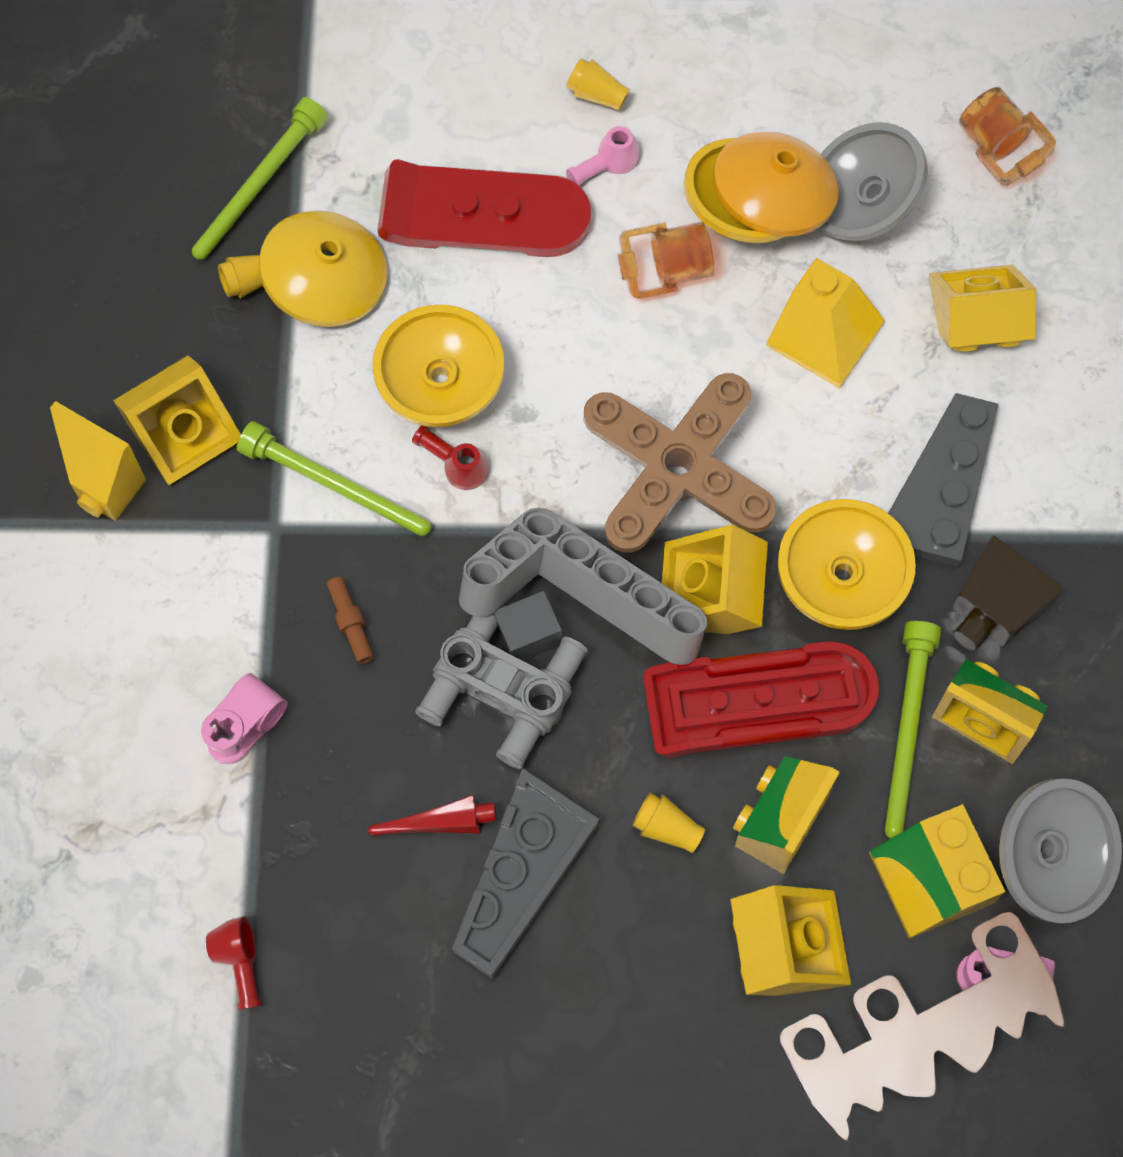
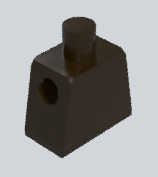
[952,535,1064,650]

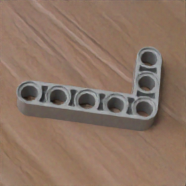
[459,507,707,665]

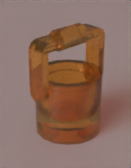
[958,87,1056,186]
[617,222,714,299]

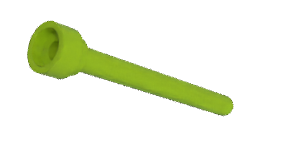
[192,97,329,260]
[237,421,431,536]
[885,621,941,839]

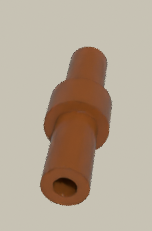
[326,577,374,665]

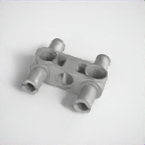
[415,605,588,769]

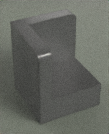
[495,591,562,661]

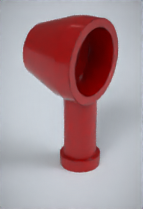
[412,425,489,490]
[206,916,262,1010]

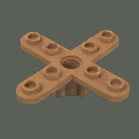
[583,373,776,553]

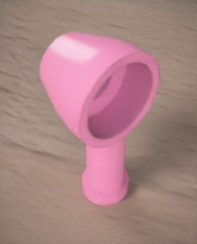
[566,126,640,186]

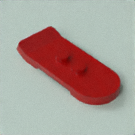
[377,159,591,257]
[643,641,879,758]

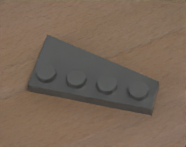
[888,393,998,567]
[452,768,600,979]

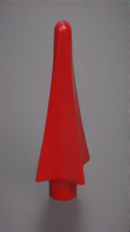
[368,795,497,836]

